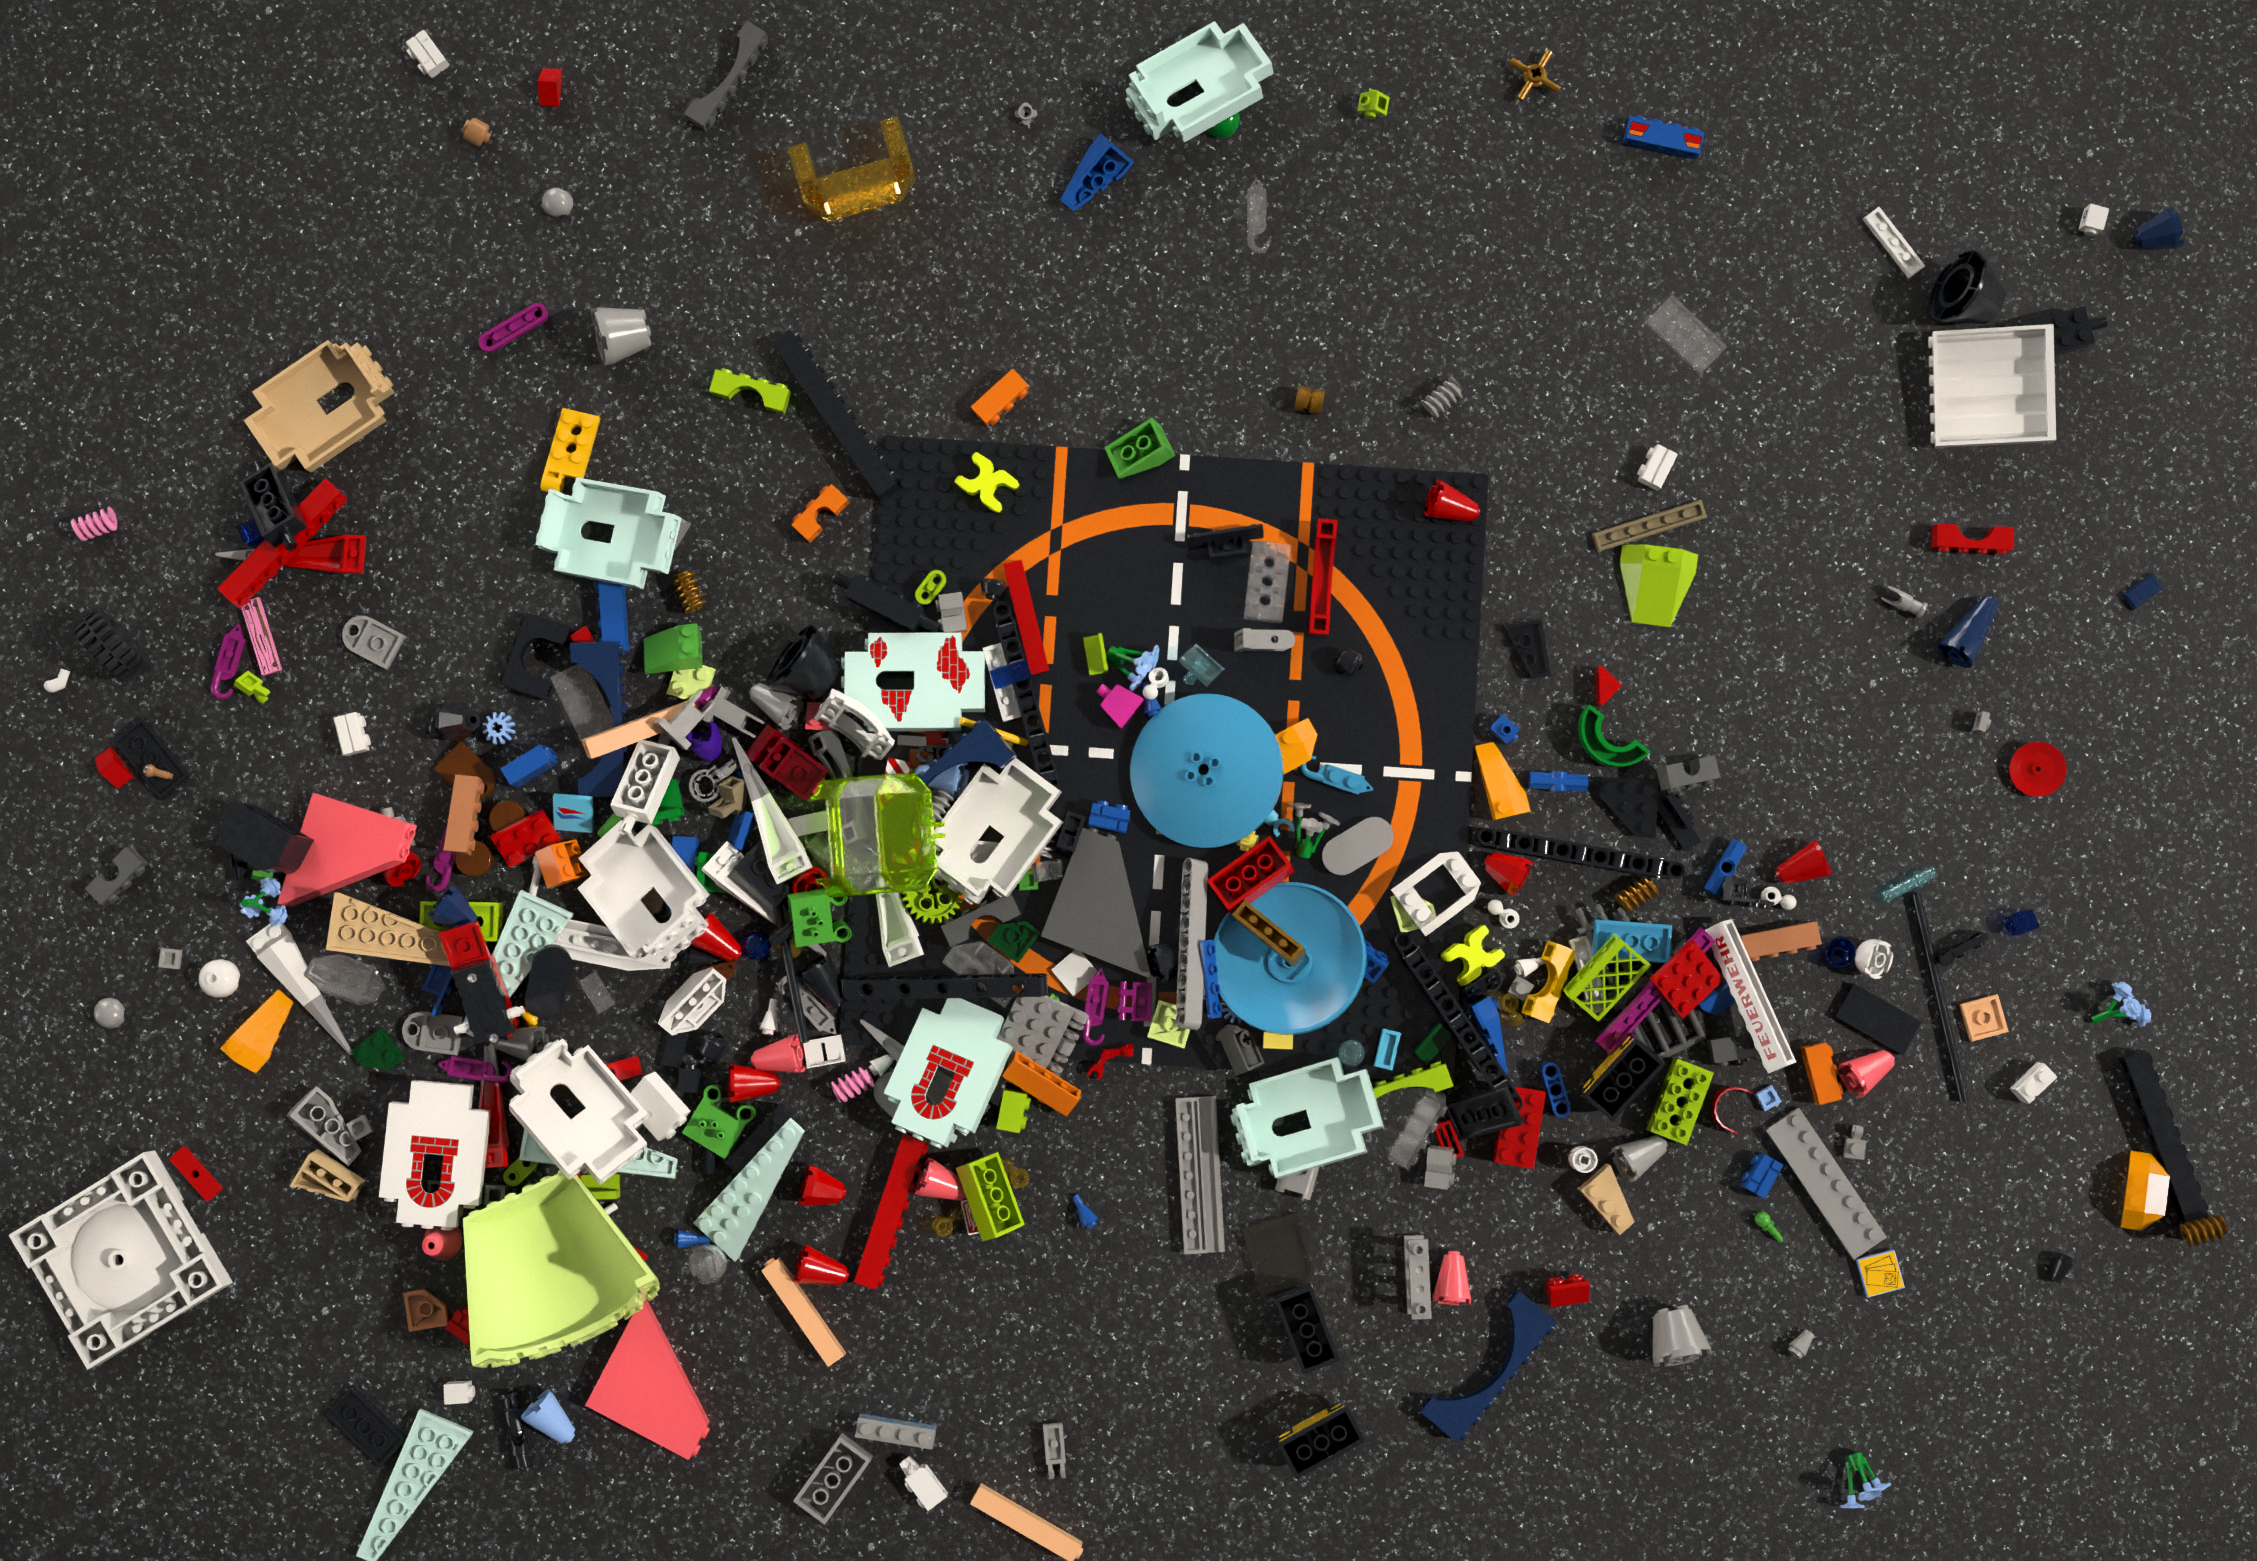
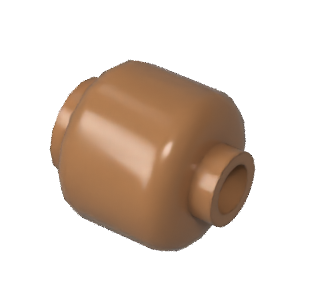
[461,118,491,146]

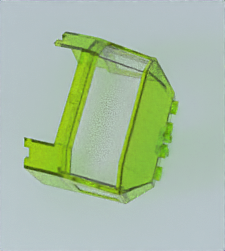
[809,774,946,898]

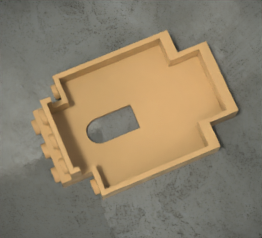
[244,340,395,472]

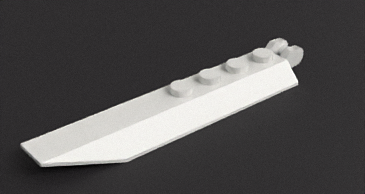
[507,917,671,971]

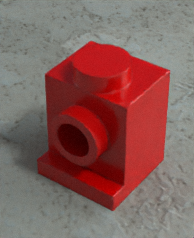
[925,731,947,745]

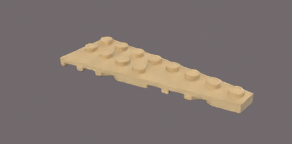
[326,892,450,966]

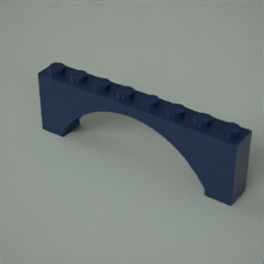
[570,641,629,797]
[869,720,1018,858]
[1419,1289,1556,1442]

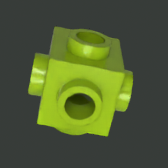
[1357,90,1390,119]

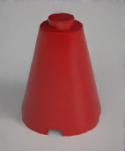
[1424,480,1480,522]
[1775,840,1832,885]
[690,912,742,962]
[728,1064,780,1103]
[793,1244,849,1285]

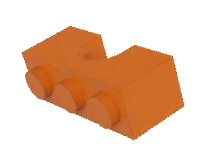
[791,484,850,543]

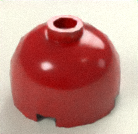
[382,850,421,887]
[792,866,831,893]

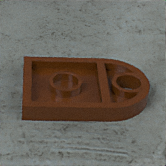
[434,741,496,800]

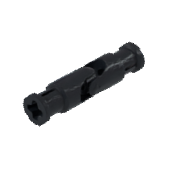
[500,1391,533,1473]

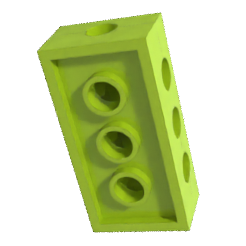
[420,901,503,941]
[1646,1058,1714,1145]

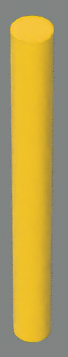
[959,717,1028,747]

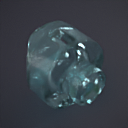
[1338,1040,1365,1066]

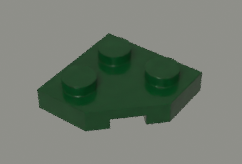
[987,921,1041,963]
[351,1027,407,1070]

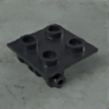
[1461,968,1501,1003]

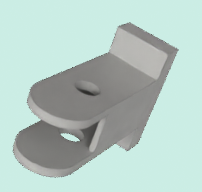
[1234,628,1295,652]
[702,686,766,739]
[654,689,715,750]

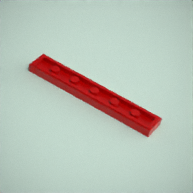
[1003,560,1049,675]

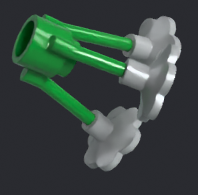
[1288,803,1340,858]

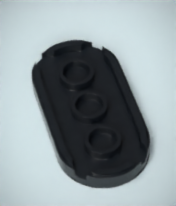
[524,944,572,1018]

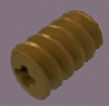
[671,571,706,614]
[1615,876,1659,913]
[2180,1215,2227,1248]

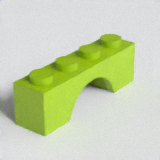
[709,368,791,415]

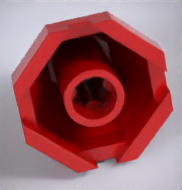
[1484,852,1534,896]
[798,1164,847,1206]

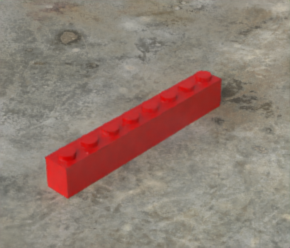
[217,478,348,609]
[854,1133,928,1290]

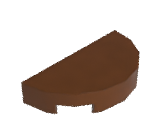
[698,960,737,981]

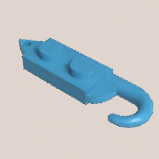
[1300,756,1373,795]

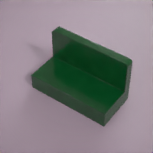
[1412,1023,1453,1065]

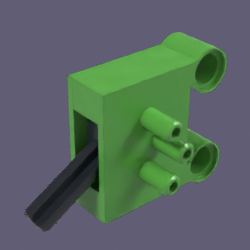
[768,884,851,948]
[682,1084,756,1175]

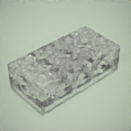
[1243,540,1291,624]

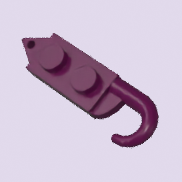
[211,624,246,699]
[425,827,456,892]
[1082,968,1109,1046]
[438,1056,513,1084]

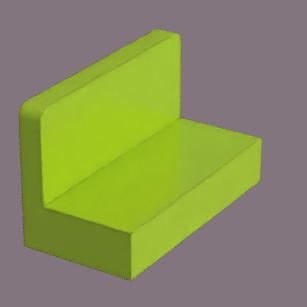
[1083,633,1109,676]
[581,1174,620,1199]

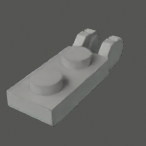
[1043,1422,1066,1479]

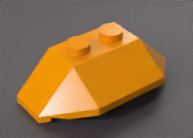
[1275,718,1317,775]
[2121,1151,2170,1231]

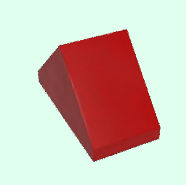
[537,68,563,108]
[1596,666,1622,706]
[95,747,134,789]

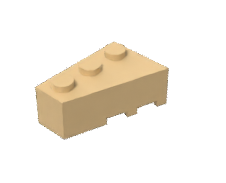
[290,1149,366,1202]
[1577,1163,1634,1235]

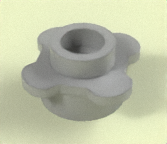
[1015,102,1037,125]

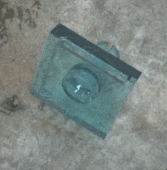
[1179,644,1224,687]

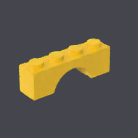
[1521,941,1576,1023]

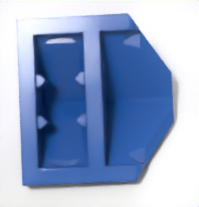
[1698,980,1736,1016]

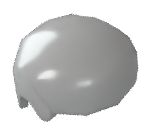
[542,188,573,217]
[94,997,125,1029]

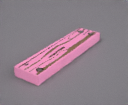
[242,597,282,676]

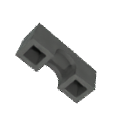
[1656,755,1720,793]
[85,847,149,905]

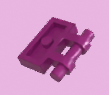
[1116,981,1152,1021]

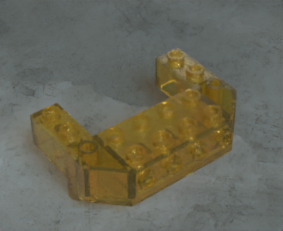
[788,116,916,222]

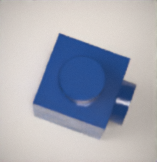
[1488,714,1520,745]

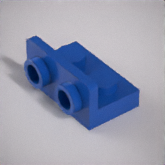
[727,811,755,851]
[1364,941,1390,984]

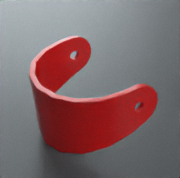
[1710,1086,1751,1134]

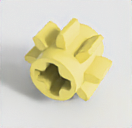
[1236,831,1259,852]

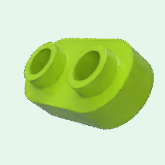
[915,570,946,605]
[503,1158,538,1186]

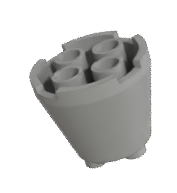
[591,307,651,366]
[1652,1305,1713,1367]

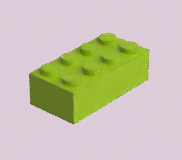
[956,1152,1025,1242]

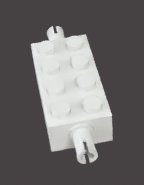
[610,732,680,836]

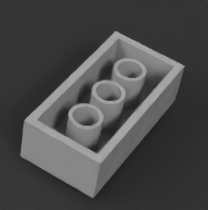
[793,1433,873,1525]

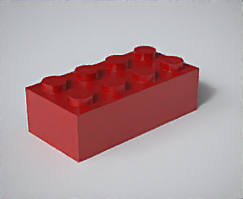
[1207,836,1295,916]
[1492,1086,1546,1169]

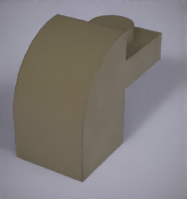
[708,776,748,818]

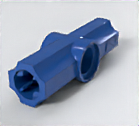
[1528,771,1588,792]
[1704,839,1747,897]

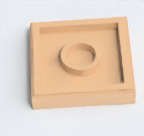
[1959,994,2009,1042]

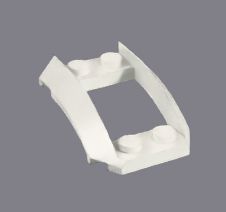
[814,689,895,760]
[1391,852,1481,937]

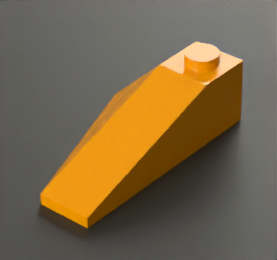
[1475,742,1531,820]
[220,989,293,1073]

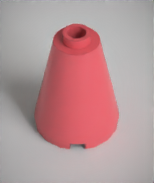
[751,1034,807,1073]
[1838,1050,1894,1098]
[915,1158,966,1201]
[422,1226,463,1260]
[1432,1251,1471,1305]

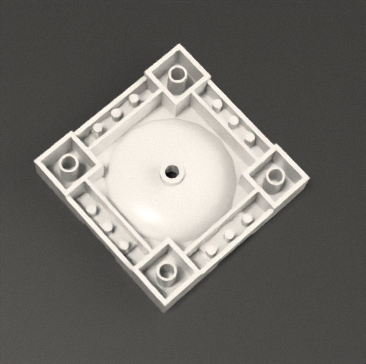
[9,1150,233,1370]

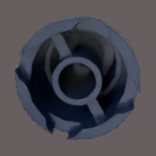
[1938,596,1998,668]

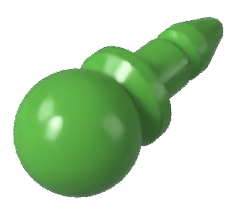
[1755,1212,1783,1242]

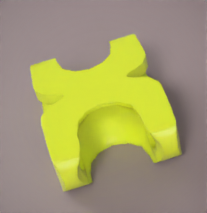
[954,452,1020,513]
[1440,925,1505,986]

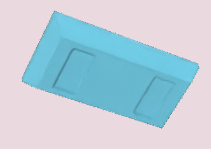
[1373,1028,1401,1070]

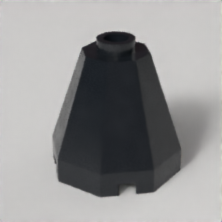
[435,702,480,742]
[1146,944,1179,984]

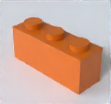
[971,369,1029,427]
[1800,1042,1843,1105]

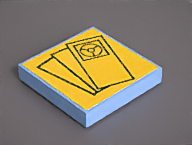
[1856,1249,1905,1298]

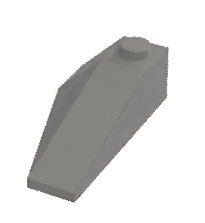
[286,1086,362,1166]

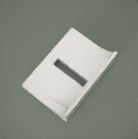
[803,1034,846,1069]

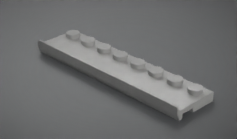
[1175,1096,1225,1254]
[1765,1107,1887,1260]

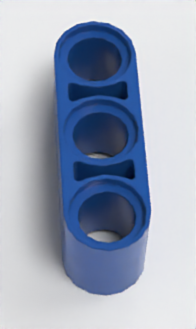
[1539,1062,1571,1118]

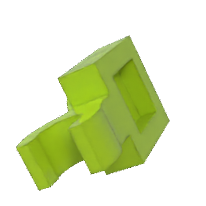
[234,671,270,703]

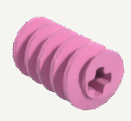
[71,507,117,541]
[831,1067,875,1103]

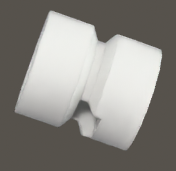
[1568,1146,1598,1173]

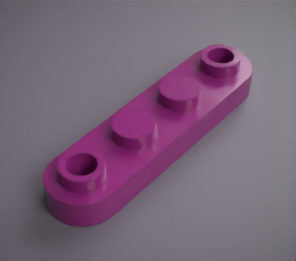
[479,303,548,353]

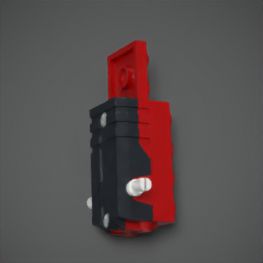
[439,920,525,1046]

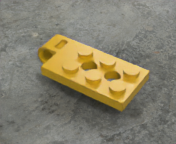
[541,408,600,493]

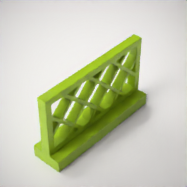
[1562,933,1651,1022]

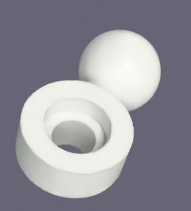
[1143,668,1169,700]
[1760,887,1796,910]
[1488,899,1519,928]

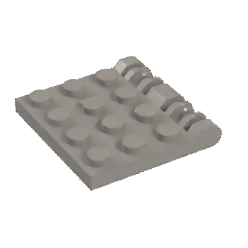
[996,985,1089,1077]

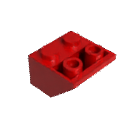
[1544,1274,1589,1308]

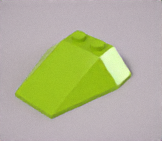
[1620,544,1698,628]

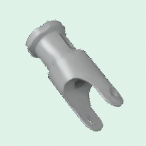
[1881,586,1928,619]

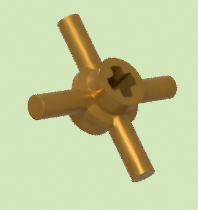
[1509,50,1561,101]

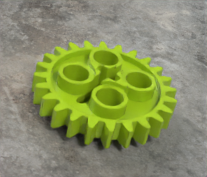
[901,862,963,924]

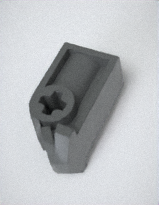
[1216,1024,1264,1076]

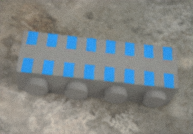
[855,1414,937,1449]

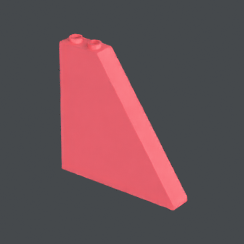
[277,793,417,907]
[585,1299,710,1460]

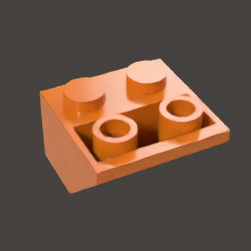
[535,839,589,888]

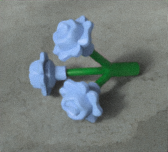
[240,877,288,926]
[2091,981,2151,1027]

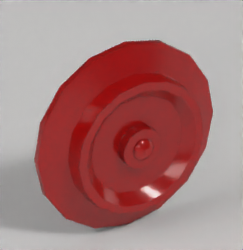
[2009,741,2067,797]

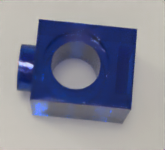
[235,518,265,547]
[2005,909,2039,936]

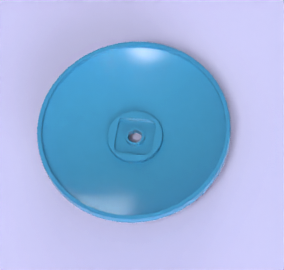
[1130,694,1284,848]
[1214,882,1367,1035]

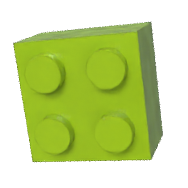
[996,1088,1031,1133]

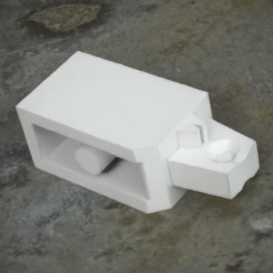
[900,1456,948,1511]

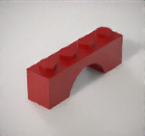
[1931,523,2014,556]

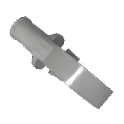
[689,758,740,802]

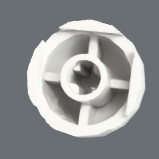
[1855,939,1893,979]
[199,959,240,998]

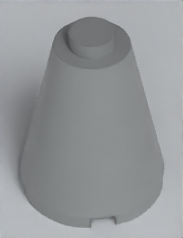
[749,683,804,730]
[1611,1135,1667,1183]

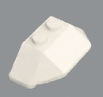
[658,967,726,1036]

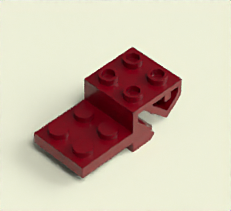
[746,723,829,801]

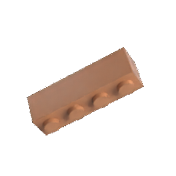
[443,774,484,856]
[1740,921,1822,961]

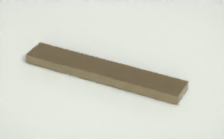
[1592,500,1707,552]

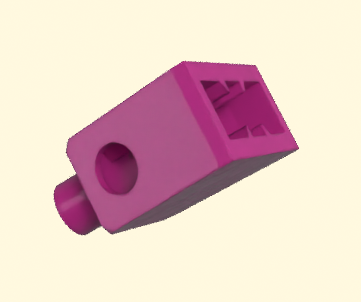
[1096,684,1144,729]

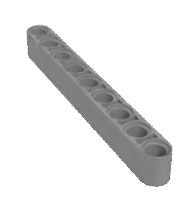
[1176,858,1208,1030]

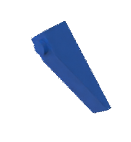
[1060,133,1134,211]
[1467,995,1508,1075]

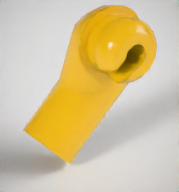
[513,1007,538,1027]

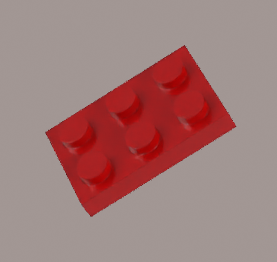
[491,809,562,868]

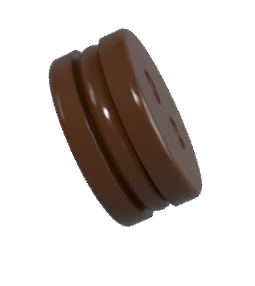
[489,801,527,832]
[455,841,494,877]

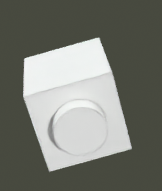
[2079,204,2109,236]
[444,1380,475,1405]

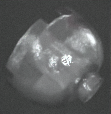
[689,1244,727,1285]

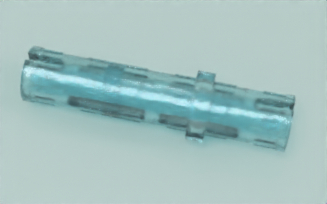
[1880,866,1938,903]

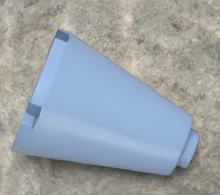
[913,763,969,799]
[521,1389,575,1444]

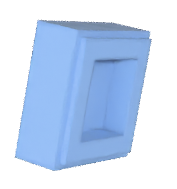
[1754,1085,1781,1111]

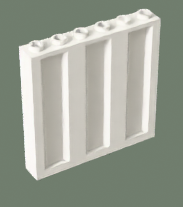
[1928,324,2056,448]

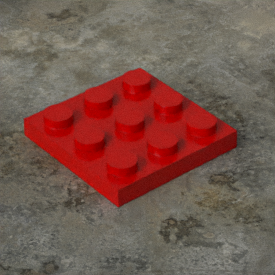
[1649,939,1725,1019]

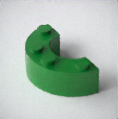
[1578,704,1651,768]

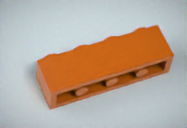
[1002,1051,1081,1117]

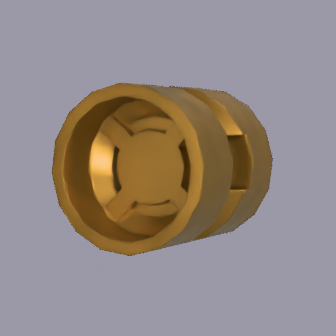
[1294,385,1325,415]

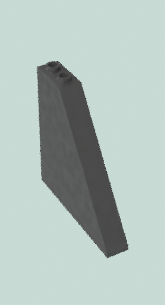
[1041,826,1151,978]

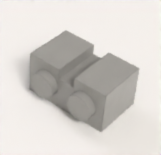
[936,592,968,633]
[1424,1145,1456,1190]

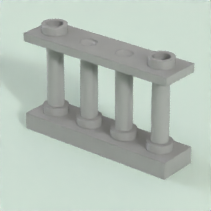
[1404,1234,1432,1320]

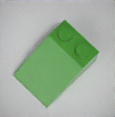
[1105,418,1175,479]
[644,623,703,674]

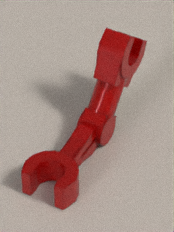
[1087,1043,1134,1080]

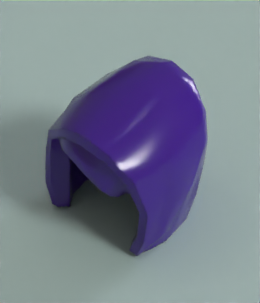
[686,722,722,762]

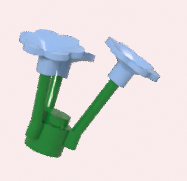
[1106,645,1159,692]
[1840,1452,1891,1508]

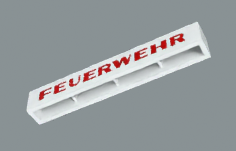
[1705,919,1796,1073]

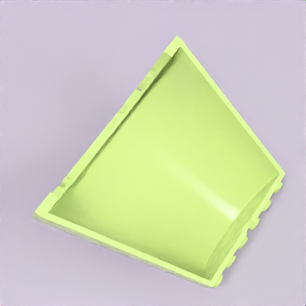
[463,1170,660,1368]

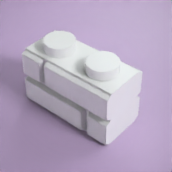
[406,30,449,78]
[1637,444,1678,491]
[333,712,371,756]
[2009,1062,2057,1104]

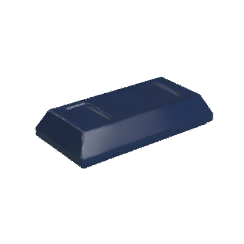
[2121,573,2163,610]

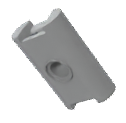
[1275,1167,1319,1200]

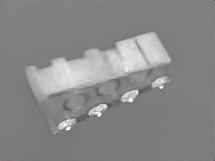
[1388,1087,1448,1170]

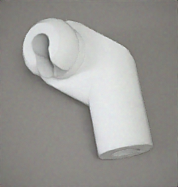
[44,669,70,692]

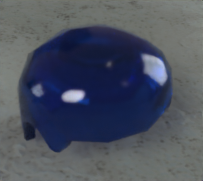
[741,931,772,960]
[1824,937,1856,969]

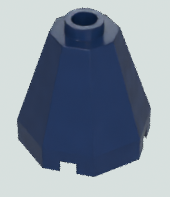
[2133,207,2184,249]
[427,884,478,928]

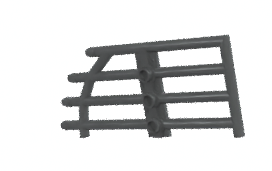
[1575,904,1707,1059]

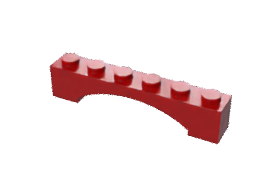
[1308,518,1337,637]

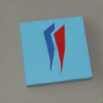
[553,793,594,833]

